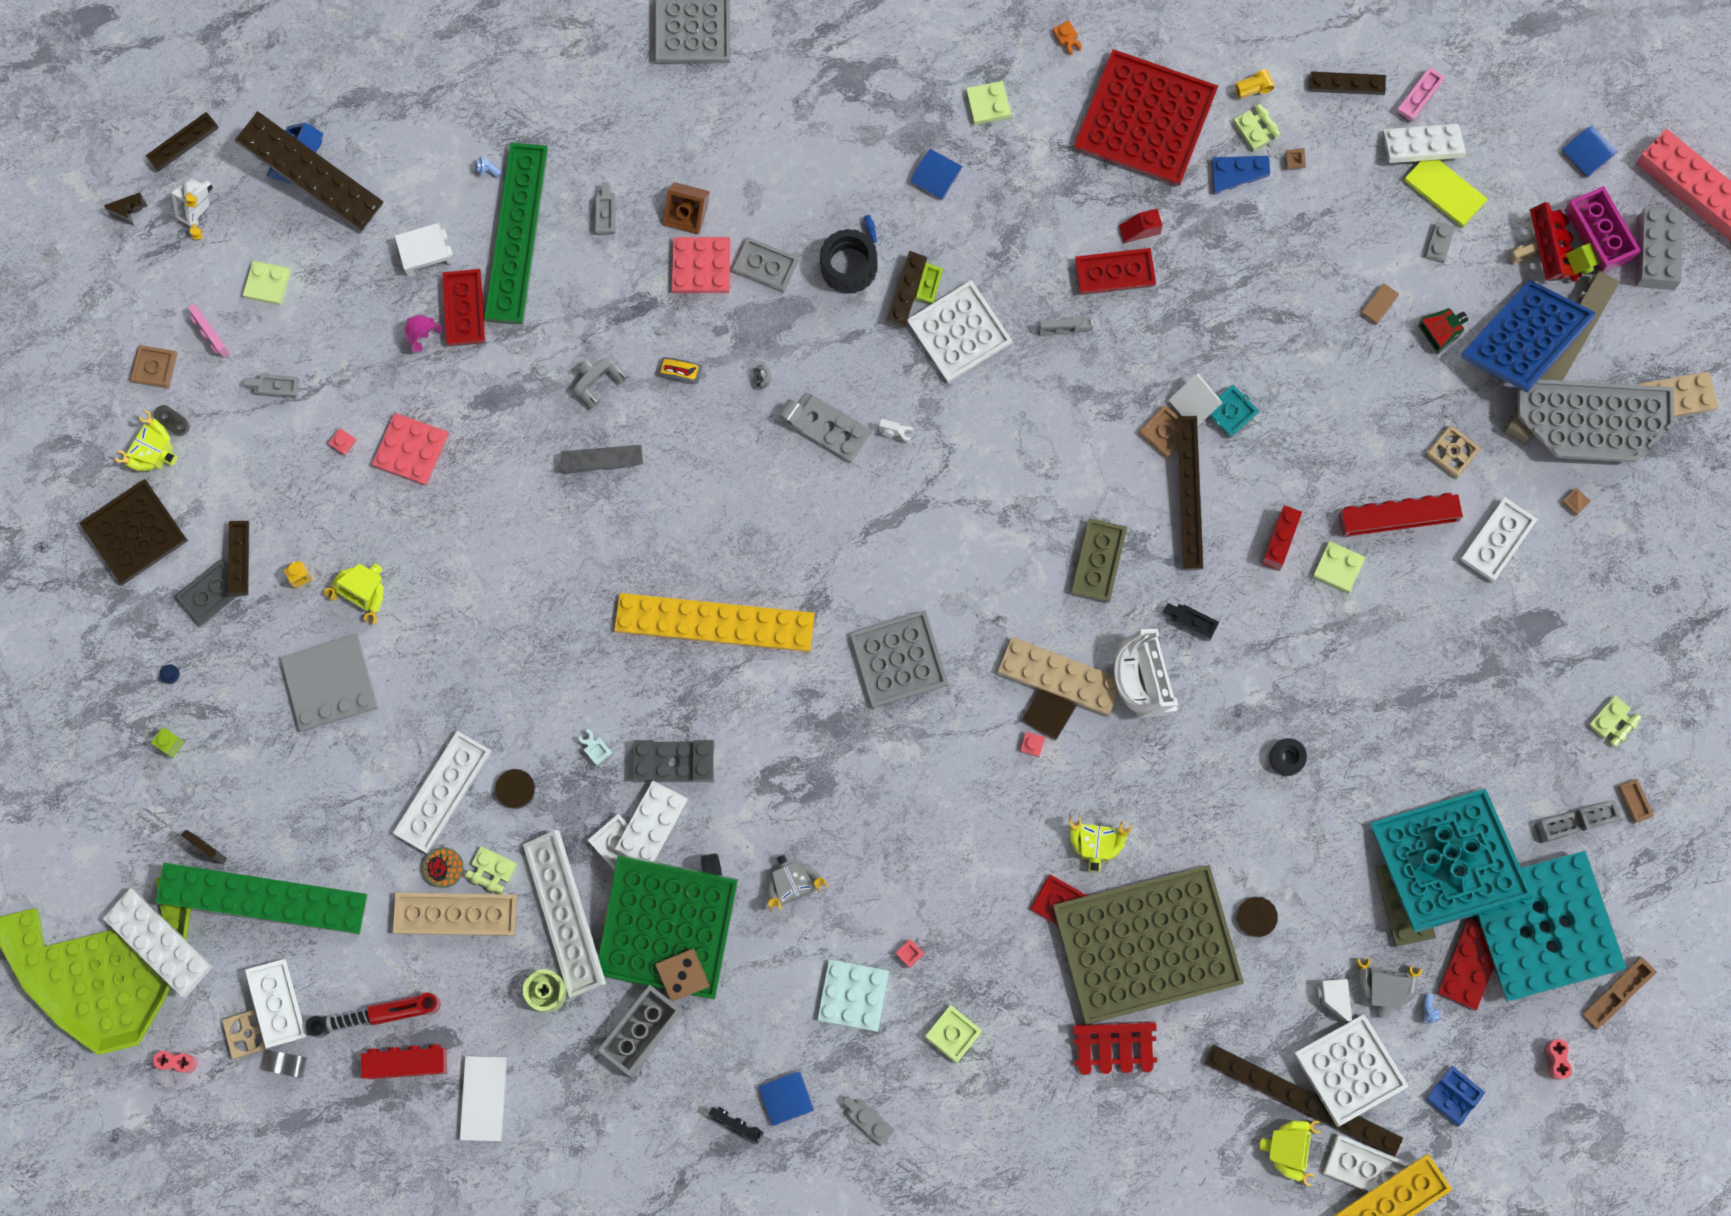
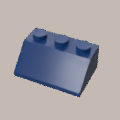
[267,122,324,185]

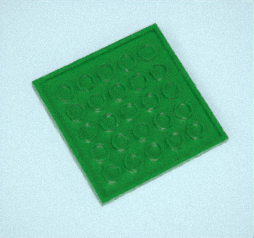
[598,854,738,1000]

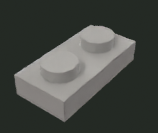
[1425,221,1455,263]

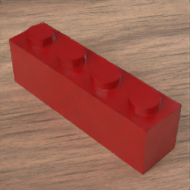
[361,1044,448,1080]

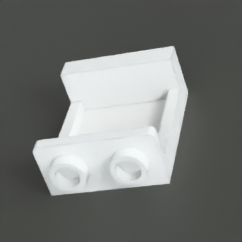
[395,223,453,277]

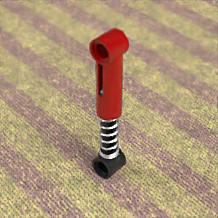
[305,992,441,1038]

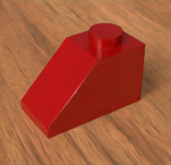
[1119,208,1163,243]

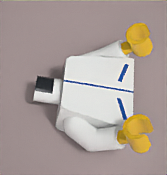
[172,179,213,239]

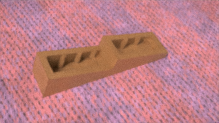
[1583,956,1657,1029]

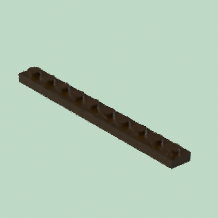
[1204,1045,1403,1157]

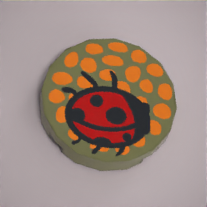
[423,847,464,888]

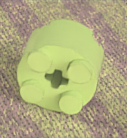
[523,969,567,1013]

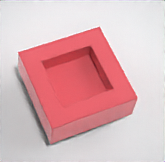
[328,428,357,455]
[1020,732,1045,757]
[896,939,924,969]

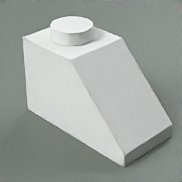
[1317,979,1352,1023]

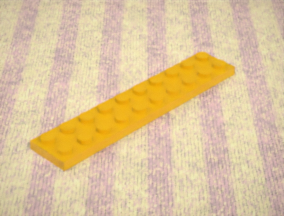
[614,593,815,652]

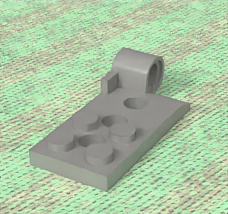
[777,393,872,463]

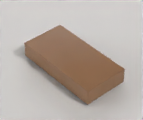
[1361,283,1399,325]
[1617,779,1654,824]

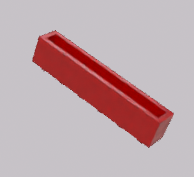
[1339,493,1463,537]

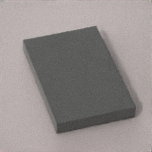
[175,559,237,626]

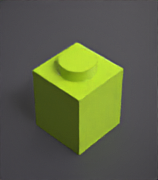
[1566,243,1600,275]
[151,727,185,758]

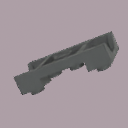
[633,740,715,782]

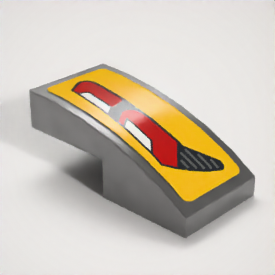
[658,357,703,384]

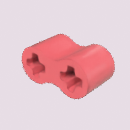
[1545,1039,1572,1080]
[153,1051,197,1073]

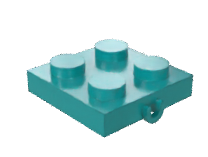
[1209,384,1260,438]

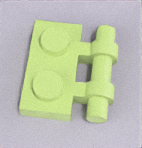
[1233,104,1281,152]
[1588,695,1642,747]
[465,847,518,894]

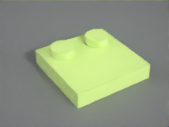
[966,81,1011,125]
[243,261,291,305]
[1313,541,1366,593]
[925,1005,982,1064]

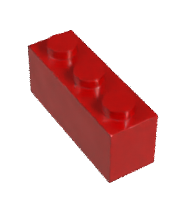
[1262,505,1302,571]

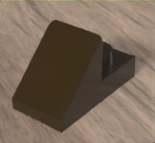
[104,192,148,225]

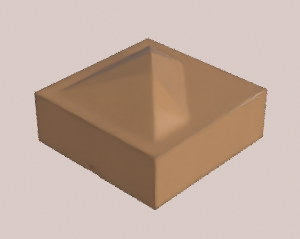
[1285,148,1306,170]
[1562,488,1591,516]

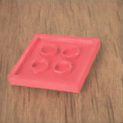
[672,237,731,293]
[372,413,449,486]

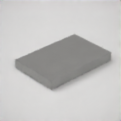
[732,237,799,293]

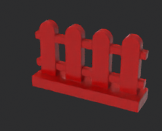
[1529,202,1582,282]
[1072,1021,1158,1075]

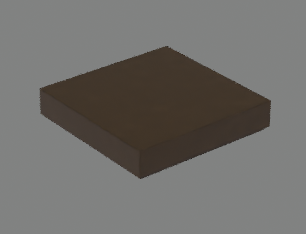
[1022,689,1076,740]
[181,830,227,864]

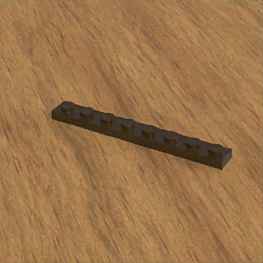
[1177,416,1204,570]

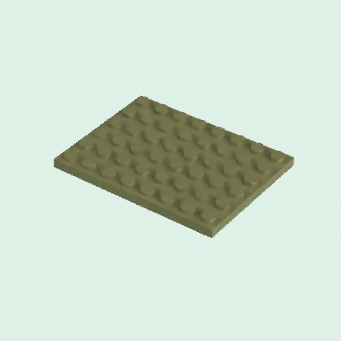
[1053,865,1244,1025]

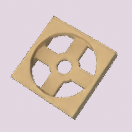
[1426,425,1481,479]
[222,1010,265,1060]

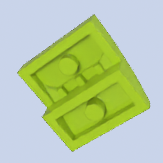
[894,259,943,304]

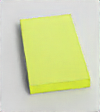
[1404,160,1488,228]

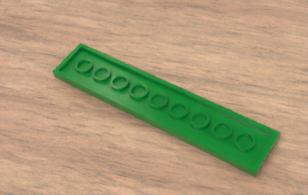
[485,142,548,324]
[155,863,367,935]

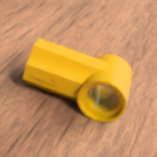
[1234,69,1275,99]

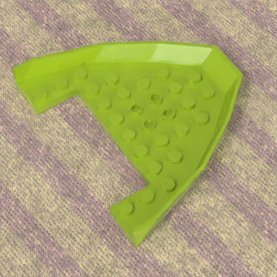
[0,866,191,1055]

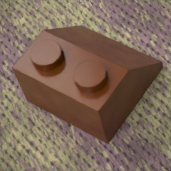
[663,182,710,234]

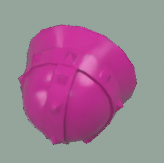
[404,315,443,353]

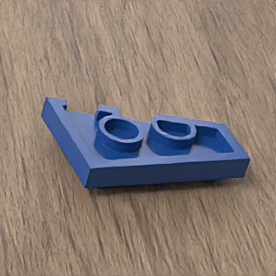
[1212,156,1270,195]

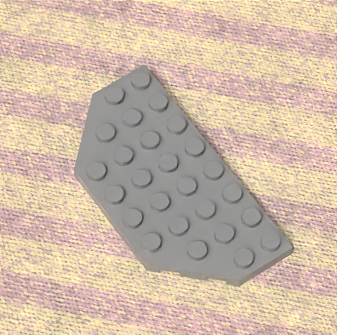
[1517,379,1675,462]

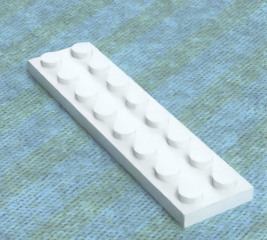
[523,830,606,998]

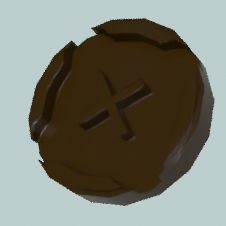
[495,769,536,809]
[1237,897,1278,938]

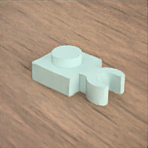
[578,729,613,766]

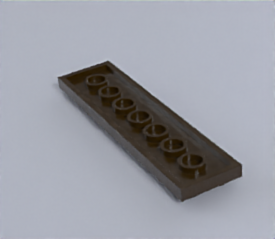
[235,111,384,232]

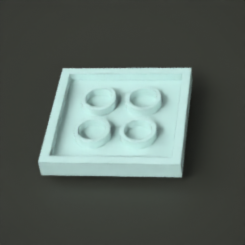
[818,960,889,1032]

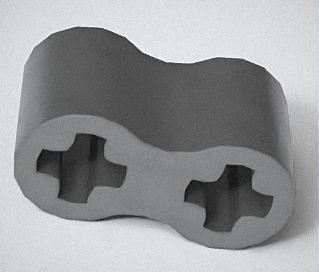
[265,1050,307,1078]

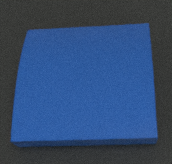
[1562,125,1618,177]
[910,149,963,199]
[1425,1066,1486,1127]
[759,1071,814,1126]

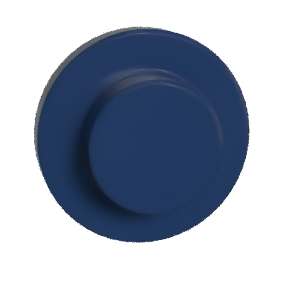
[159,664,180,684]

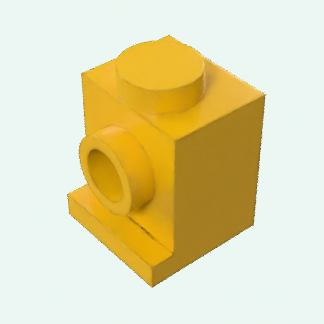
[284,561,313,589]

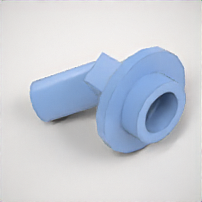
[475,156,502,177]
[1423,994,1441,1024]

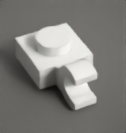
[879,419,913,443]

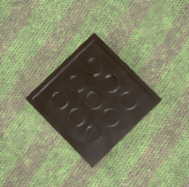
[80,479,188,585]

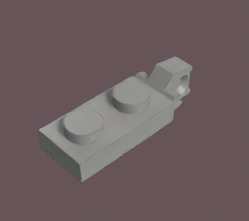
[596,182,616,234]
[1039,316,1093,336]
[244,374,300,398]
[843,1096,895,1146]

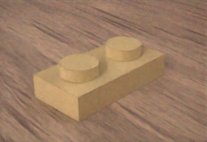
[1509,240,1540,265]

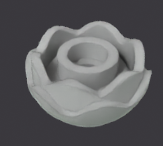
[753,365,772,389]

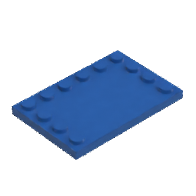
[1461,280,1596,393]

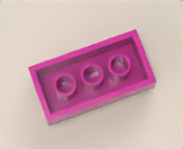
[1565,186,1641,273]

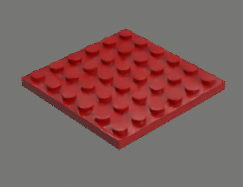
[1074,49,1218,186]

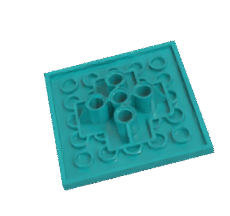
[1370,788,1533,933]
[1477,851,1627,1002]

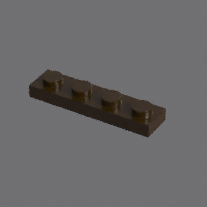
[1309,71,1386,95]
[146,112,219,172]
[886,251,927,328]
[228,521,250,596]

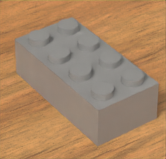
[1636,207,1683,290]
[597,985,683,1077]

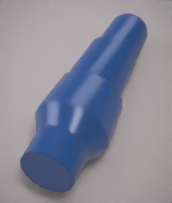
[863,215,877,243]

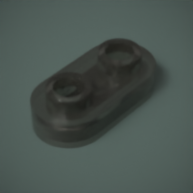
[153,405,190,436]

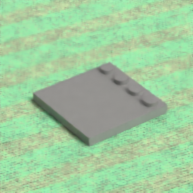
[656,0,730,63]
[850,610,949,709]
[281,634,378,732]

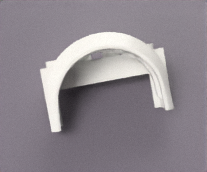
[1114,628,1178,718]

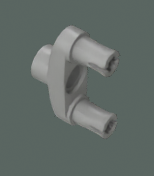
[573,356,628,409]

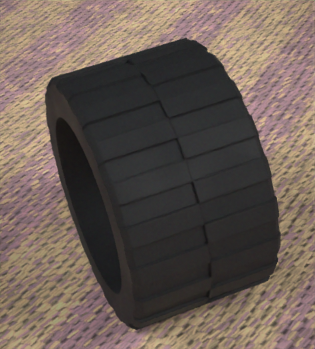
[820,229,878,294]

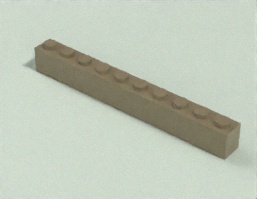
[1504,271,1620,444]

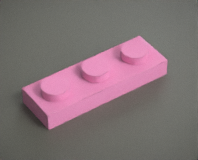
[1397,67,1445,122]
[188,303,230,358]

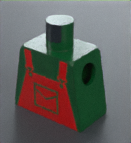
[1418,308,1469,354]

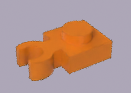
[1052,20,1082,55]

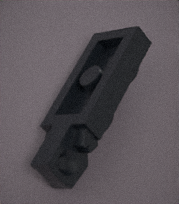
[1163,603,1219,641]
[709,1107,764,1145]

